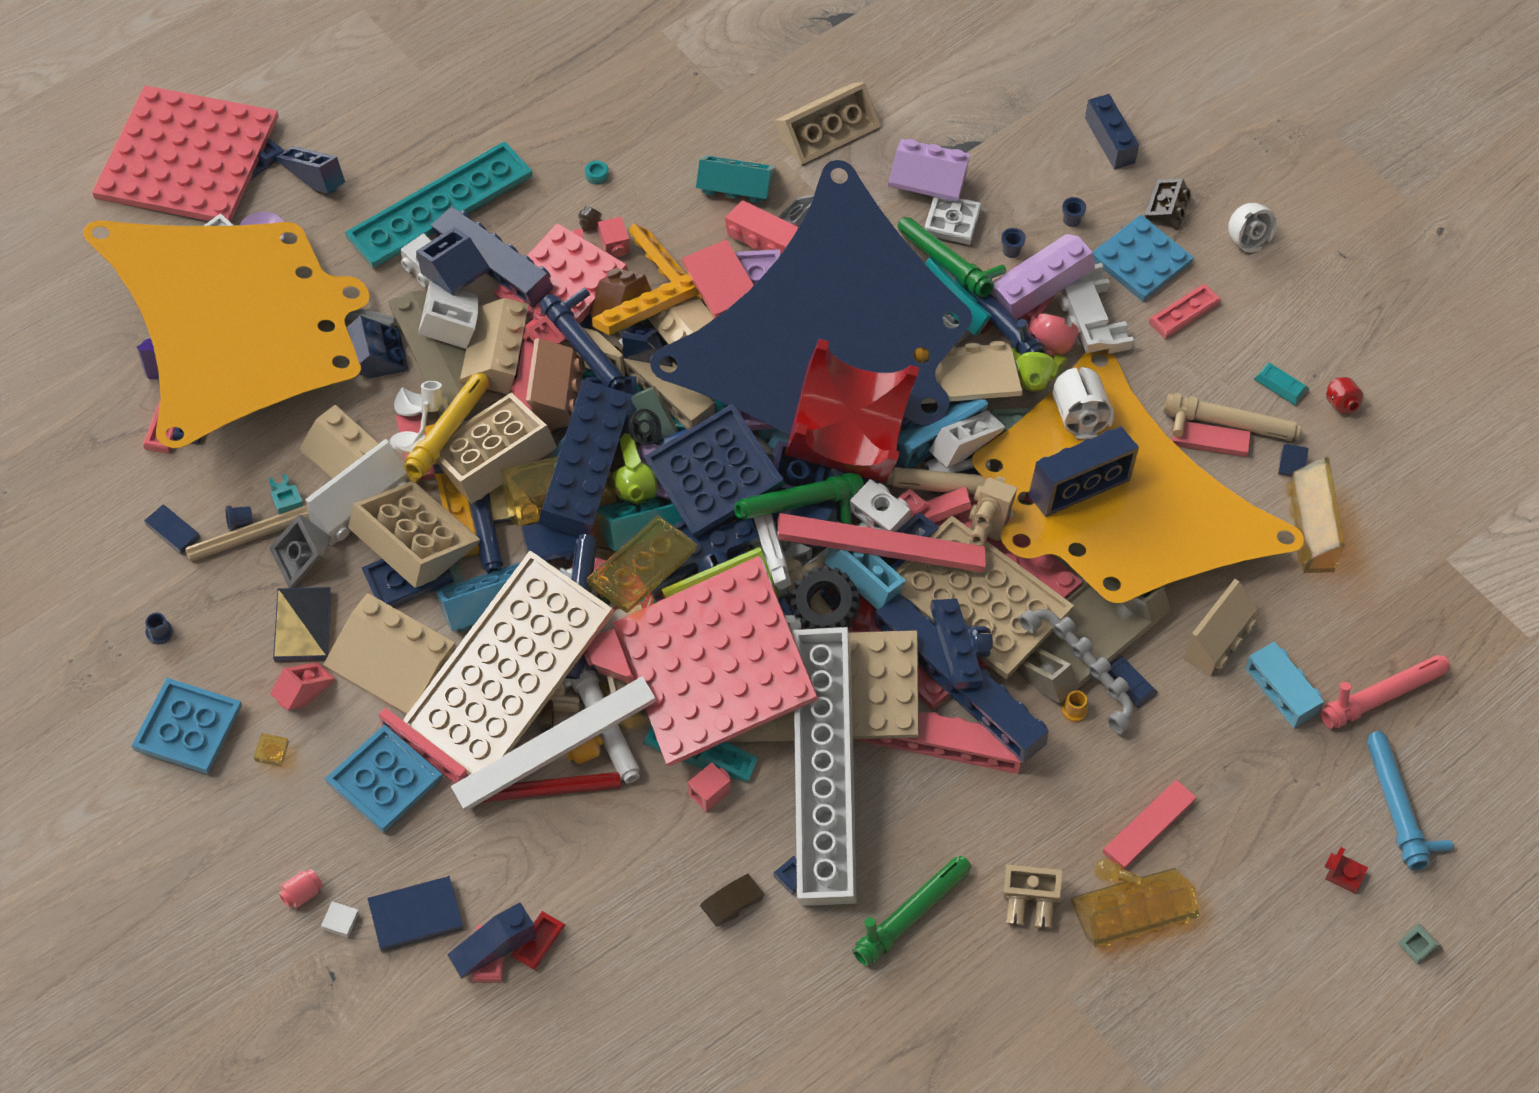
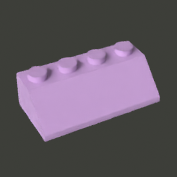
[991,234,1095,320]

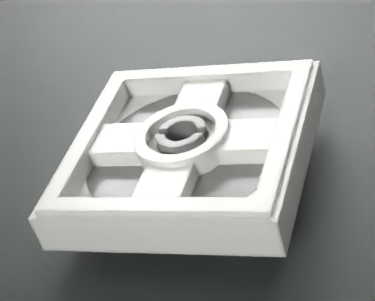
[924,197,982,245]

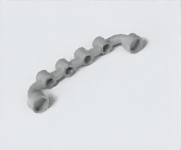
[1018,609,1134,735]

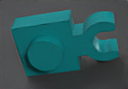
[269,474,303,515]

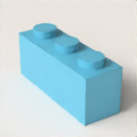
[824,548,906,610]
[1245,641,1324,729]

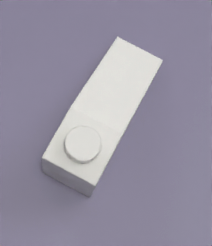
[929,411,1005,467]

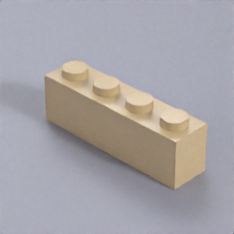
[624,359,715,430]

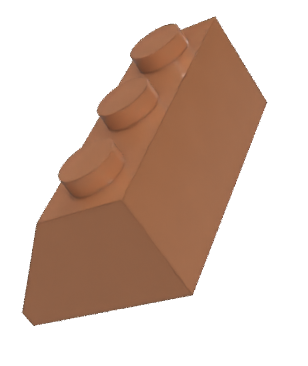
[526,338,585,430]

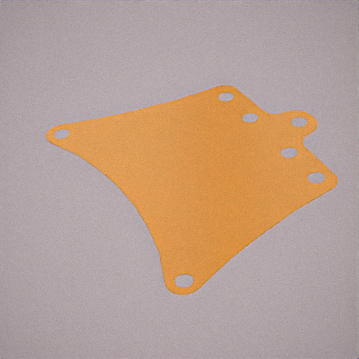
[83,220,370,448]
[972,349,1304,603]

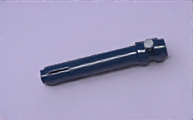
[957,279,1046,356]
[540,287,626,391]
[433,464,503,574]
[566,534,597,679]

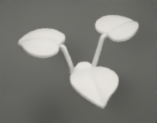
[390,381,468,454]

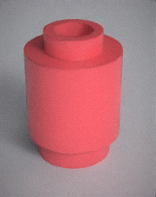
[279,869,323,909]

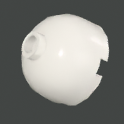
[1228,203,1278,253]

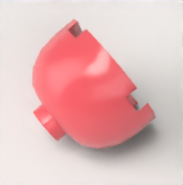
[1029,314,1079,358]

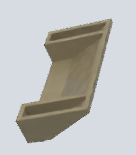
[388,289,512,421]
[1016,577,1171,703]

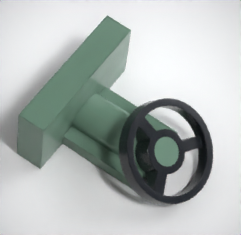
[628,386,678,446]

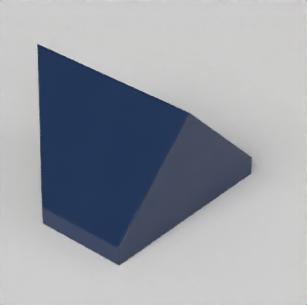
[622,325,673,367]

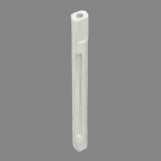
[754,514,792,590]

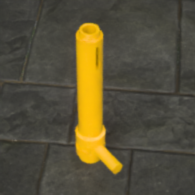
[404,373,489,483]

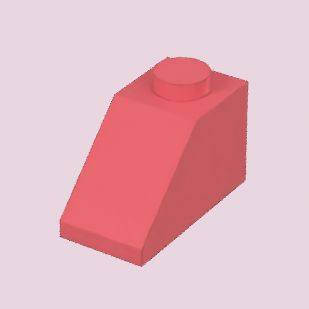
[584,628,635,684]
[270,662,335,710]

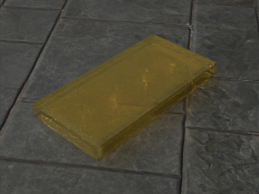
[587,515,698,614]

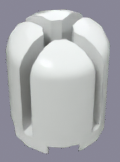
[1053,367,1114,440]

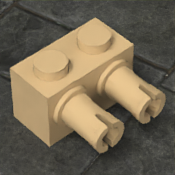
[969,477,1017,546]
[1003,864,1062,929]

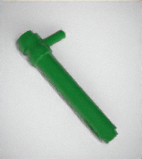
[897,217,1007,297]
[734,473,864,525]
[852,855,971,967]

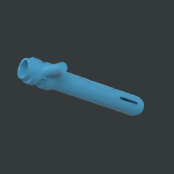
[1367,731,1453,870]

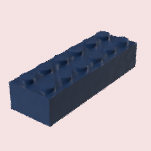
[538,380,632,537]

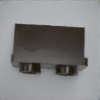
[1145,178,1191,229]

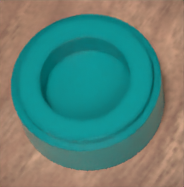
[585,161,609,184]

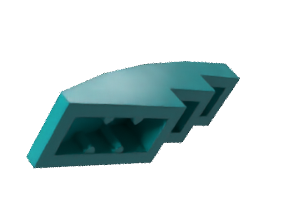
[925,258,992,335]
[643,724,758,782]

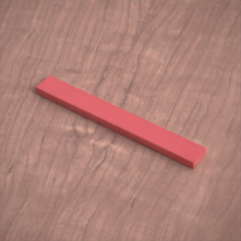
[777,513,986,572]

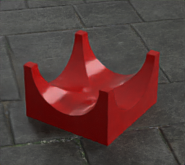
[785,339,919,483]

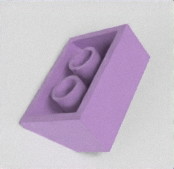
[888,139,971,202]

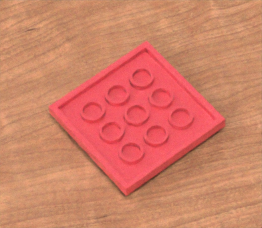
[493,223,629,324]

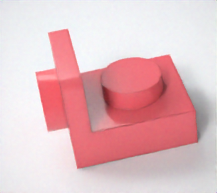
[522,315,565,344]

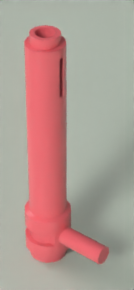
[1320,655,1450,729]

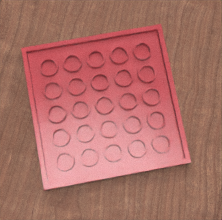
[92,85,279,222]
[613,556,819,767]

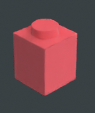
[598,217,630,257]
[688,763,731,812]

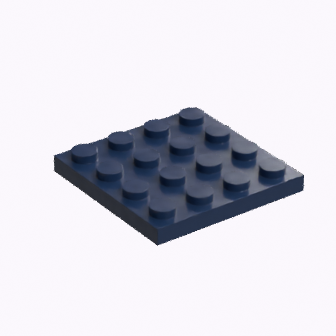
[644,404,785,538]

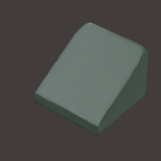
[1398,924,1441,964]

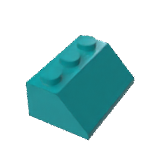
[696,155,776,202]
[595,495,683,552]

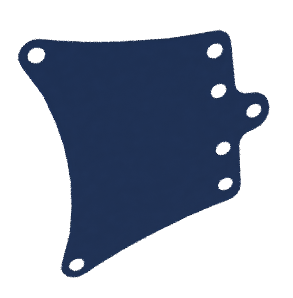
[650,160,972,435]

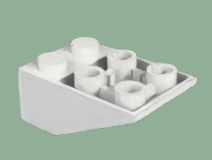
[418,280,478,349]

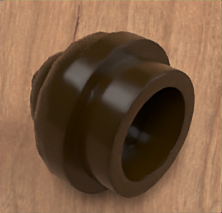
[578,206,602,232]

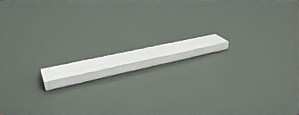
[451,676,657,811]

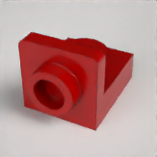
[1324,846,1368,894]

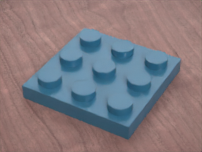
[1093,215,1194,302]
[131,678,242,775]
[325,724,443,834]

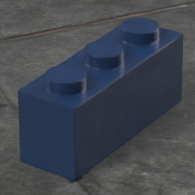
[1085,94,1139,169]

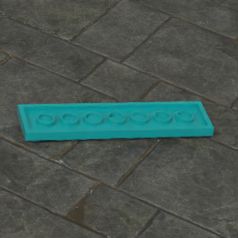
[345,141,533,269]

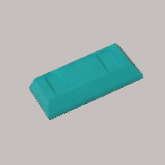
[1254,362,1309,406]

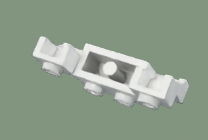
[1060,263,1134,354]

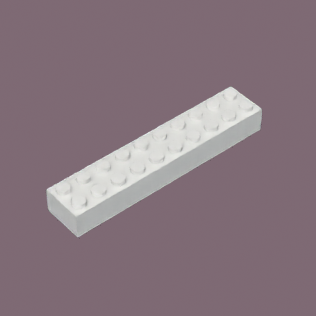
[793,627,857,906]

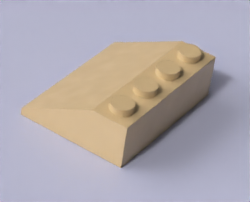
[921,341,1022,404]
[436,393,557,504]
[348,481,480,588]
[323,593,456,715]

